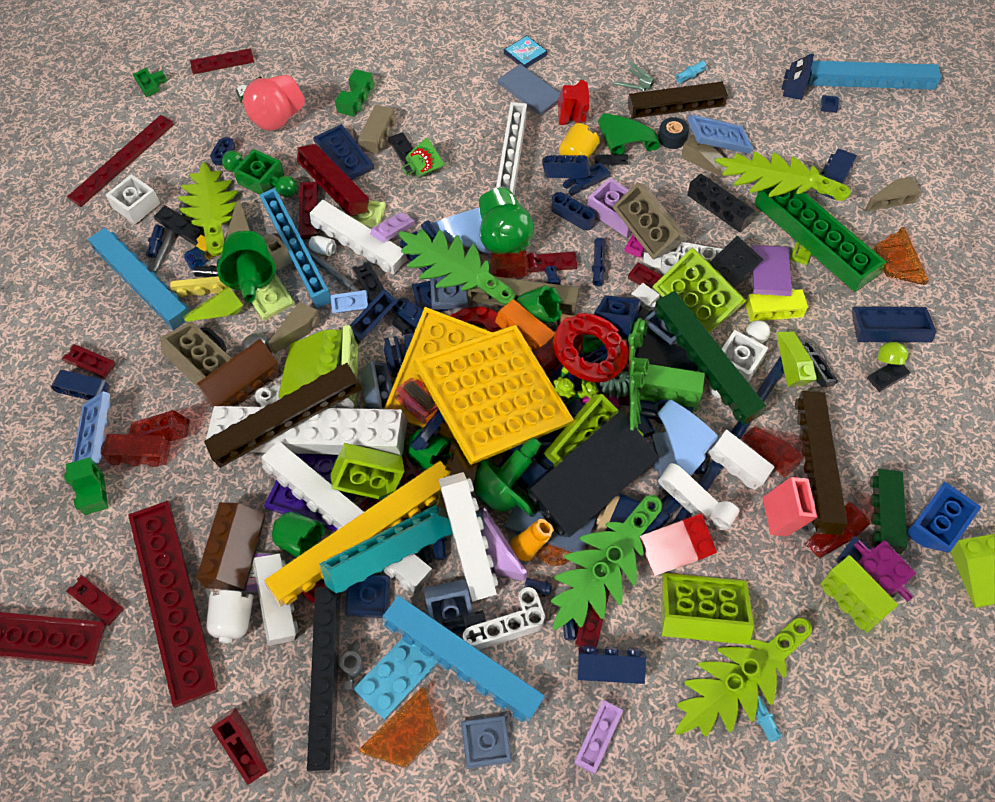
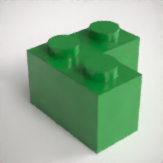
[64,457,109,515]

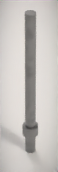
[150,192,194,274]
[305,245,363,292]

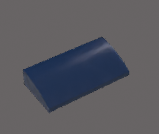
[852,307,937,343]

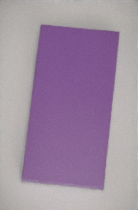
[752,245,792,296]

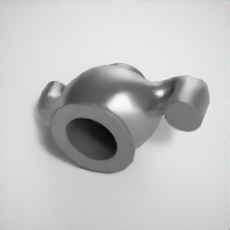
[339,641,363,691]

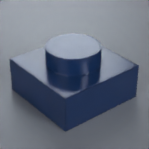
[820,95,839,113]

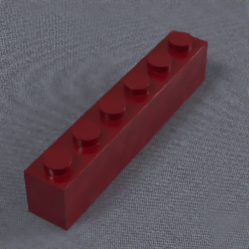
[297,144,369,216]

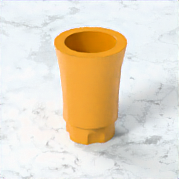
[510,519,553,561]

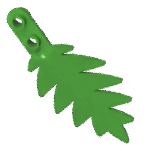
[398,229,515,305]
[628,318,649,430]
[551,495,662,630]

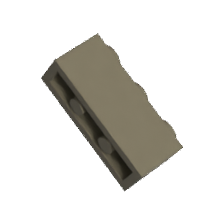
[358,105,396,154]

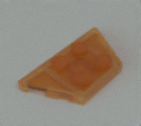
[874,227,929,285]
[358,686,439,769]

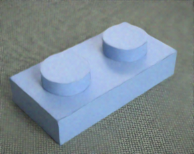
[331,290,369,314]

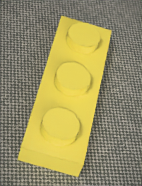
[170,276,227,297]

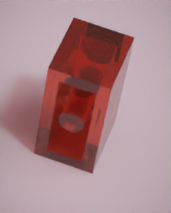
[490,249,529,278]

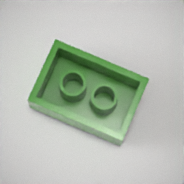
[640,364,705,412]

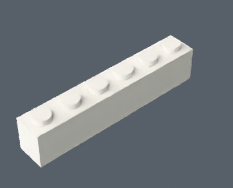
[310,200,407,275]
[438,472,498,602]

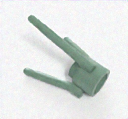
[613,62,655,92]

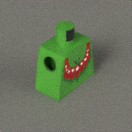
[402,137,445,178]

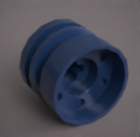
[383,332,415,377]

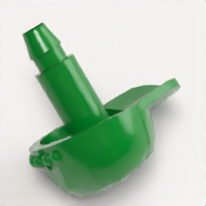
[479,187,534,256]
[217,231,276,302]
[473,437,541,517]

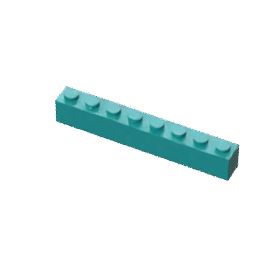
[319,496,478,593]

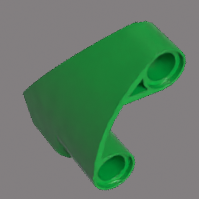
[598,113,660,154]

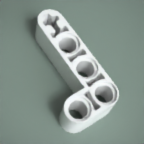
[660,242,722,276]
[658,463,740,531]
[463,587,545,650]

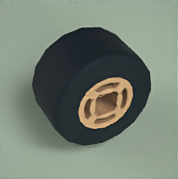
[658,117,689,149]

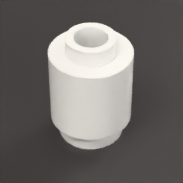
[309,235,336,256]

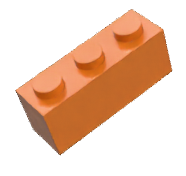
[495,299,555,357]

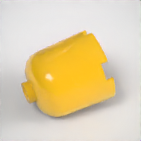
[559,123,600,159]

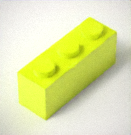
[745,289,808,322]

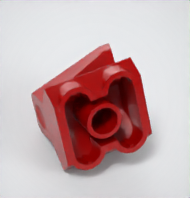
[557,79,590,125]

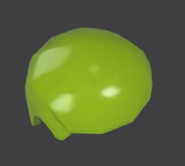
[877,342,909,365]

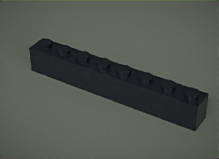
[307,587,341,774]

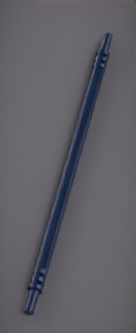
[672,356,784,523]

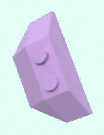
[478,506,527,581]

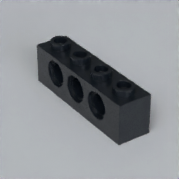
[687,173,755,233]

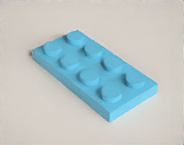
[353,639,439,721]

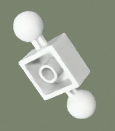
[709,320,770,399]

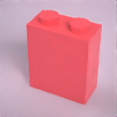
[762,477,817,536]

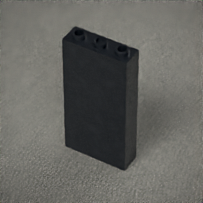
[525,410,659,537]

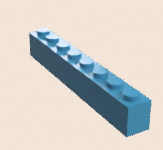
[808,61,941,90]
[259,188,331,309]
[88,228,190,331]
[383,595,545,722]

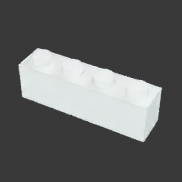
[253,553,298,646]

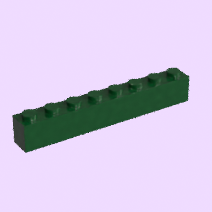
[654,290,766,425]

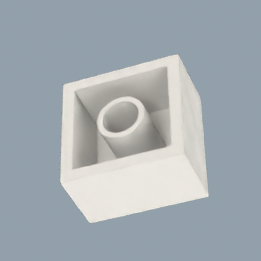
[106,174,160,224]

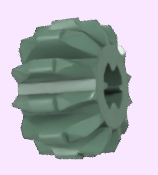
[599,371,630,399]

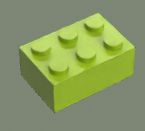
[331,443,404,499]
[821,555,898,633]

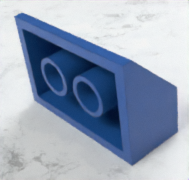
[906,482,981,553]

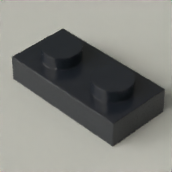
[867,364,911,392]

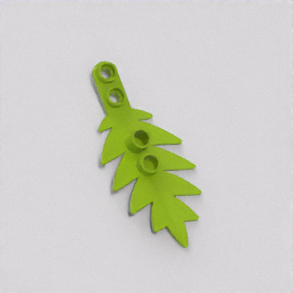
[715,151,851,201]
[178,162,238,256]
[675,618,812,737]

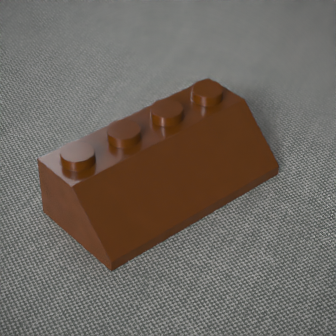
[197,339,281,409]
[196,502,266,591]

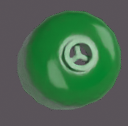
[516,285,562,324]
[407,428,454,470]
[272,511,325,558]

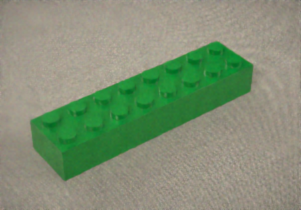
[754,184,886,292]

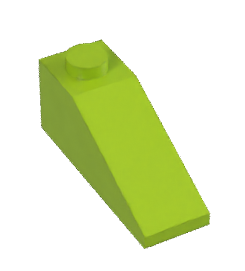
[183,286,243,322]
[776,331,817,387]

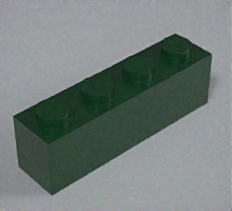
[869,469,907,554]

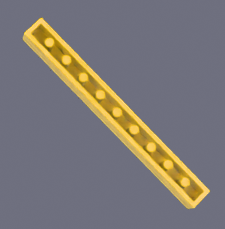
[264,461,448,607]

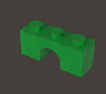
[335,69,375,117]

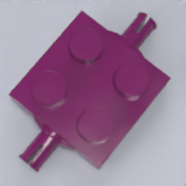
[854,540,916,602]

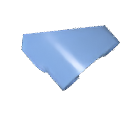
[431,208,493,255]
[657,400,718,475]

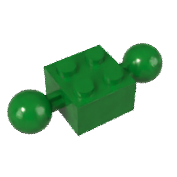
[222,149,297,198]

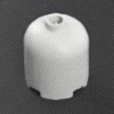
[206,590,254,644]

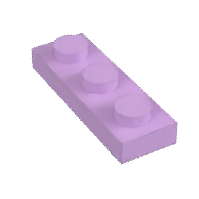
[370,212,415,243]
[574,700,623,775]

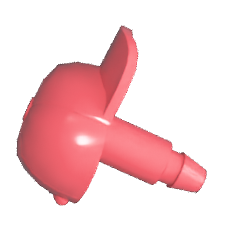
[242,75,305,131]

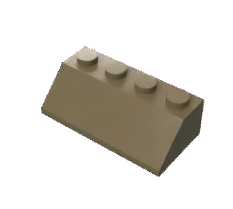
[613,182,687,260]
[160,321,232,389]

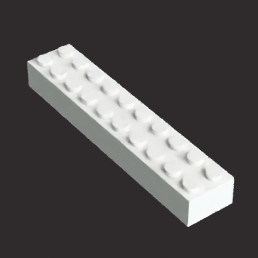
[206,406,408,456]

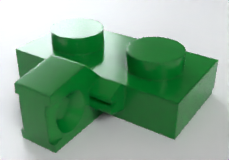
[133,67,167,97]

